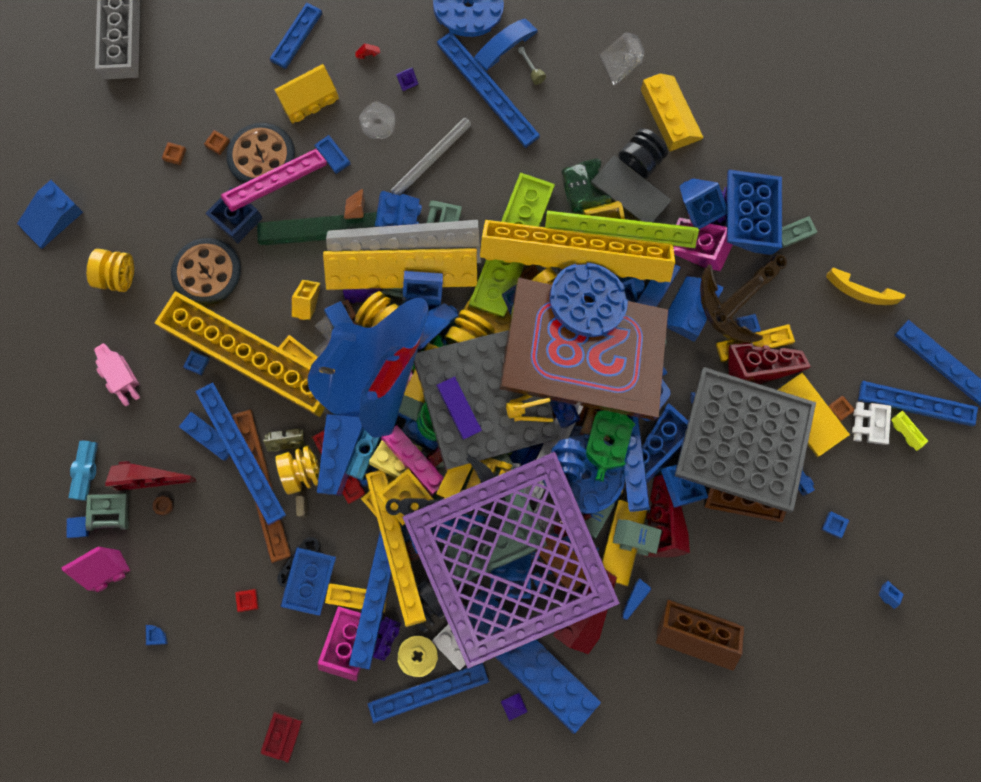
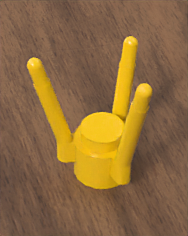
[506,395,554,422]

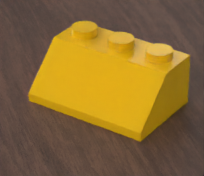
[274,64,339,124]

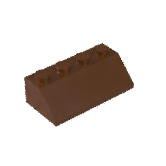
[705,487,786,523]
[656,600,744,671]

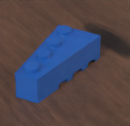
[642,403,688,483]
[317,414,364,496]

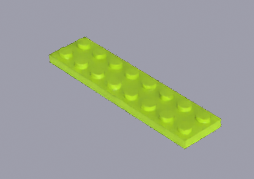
[469,173,555,318]

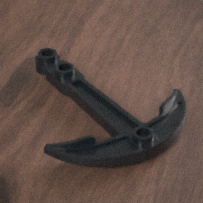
[385,456,506,557]

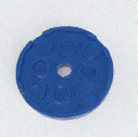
[433,0,504,37]
[549,263,628,337]
[567,434,625,514]

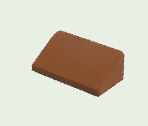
[344,189,365,219]

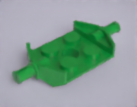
[586,411,635,482]

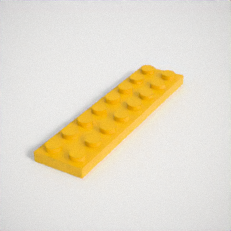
[323,248,477,290]

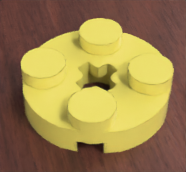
[398,636,438,677]

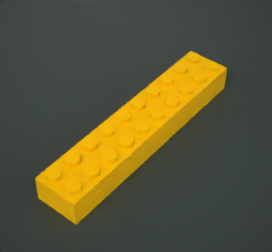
[480,220,675,283]
[155,291,325,417]

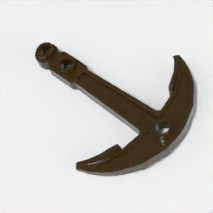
[700,254,787,343]

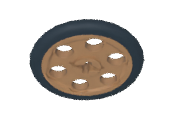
[226,123,295,183]
[171,238,241,305]

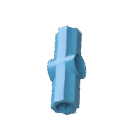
[346,429,380,480]
[68,440,98,501]

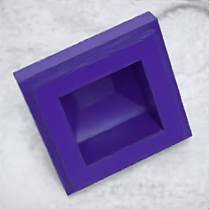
[396,67,419,91]
[501,693,528,721]

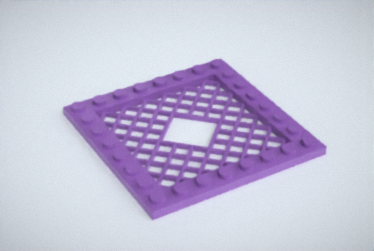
[403,452,620,668]

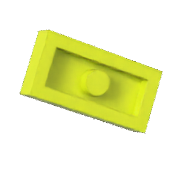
[891,410,928,451]

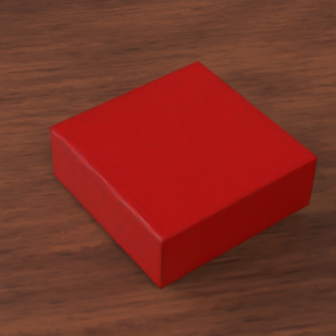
[235,589,259,612]

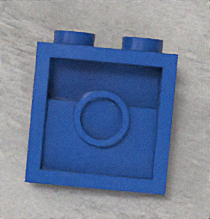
[375,191,422,227]
[661,465,708,508]

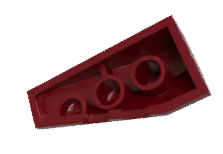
[729,343,811,385]
[105,461,196,491]
[643,475,690,557]
[553,569,617,654]

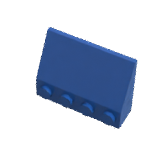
[727,170,782,255]

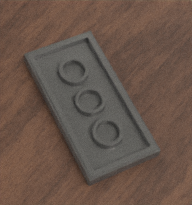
[591,155,671,223]

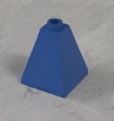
[679,178,727,229]

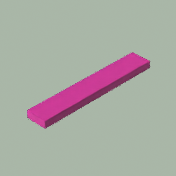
[221,148,327,212]

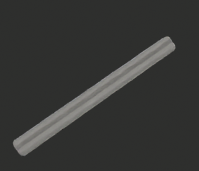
[391,118,471,196]

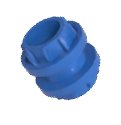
[551,439,587,482]

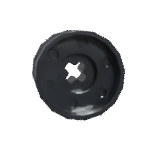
[618,128,668,179]
[398,578,445,633]

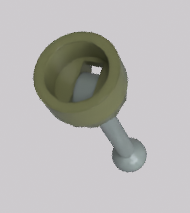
[518,47,546,85]

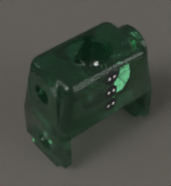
[561,158,612,212]

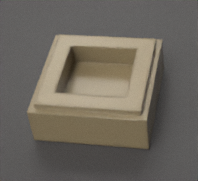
[296,496,308,518]

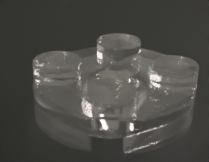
[359,101,396,139]

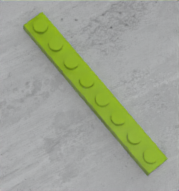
[545,211,699,248]

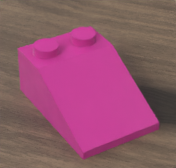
[673,218,733,271]
[62,546,130,592]
[318,606,361,682]

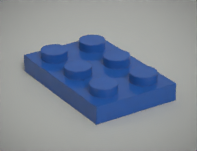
[280,547,336,616]

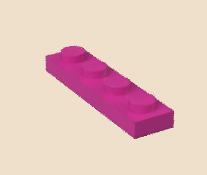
[381,426,444,497]

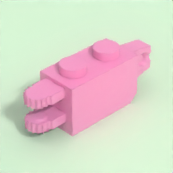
[94,343,140,406]

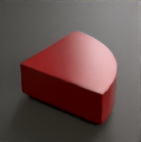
[355,43,380,59]

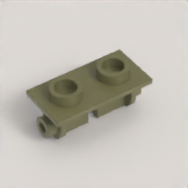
[263,428,306,452]

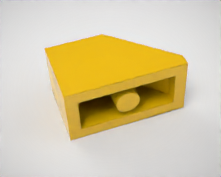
[292,280,321,320]

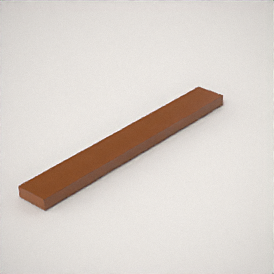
[232,410,291,563]

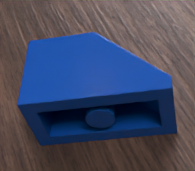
[428,303,459,336]

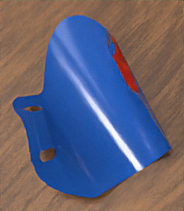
[308,298,428,438]

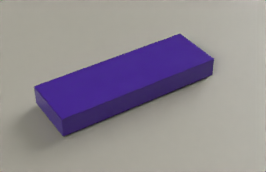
[436,377,482,440]

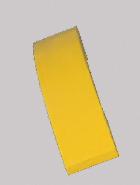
[826,268,905,305]

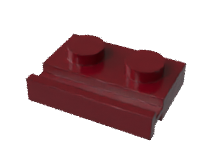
[260,712,303,763]

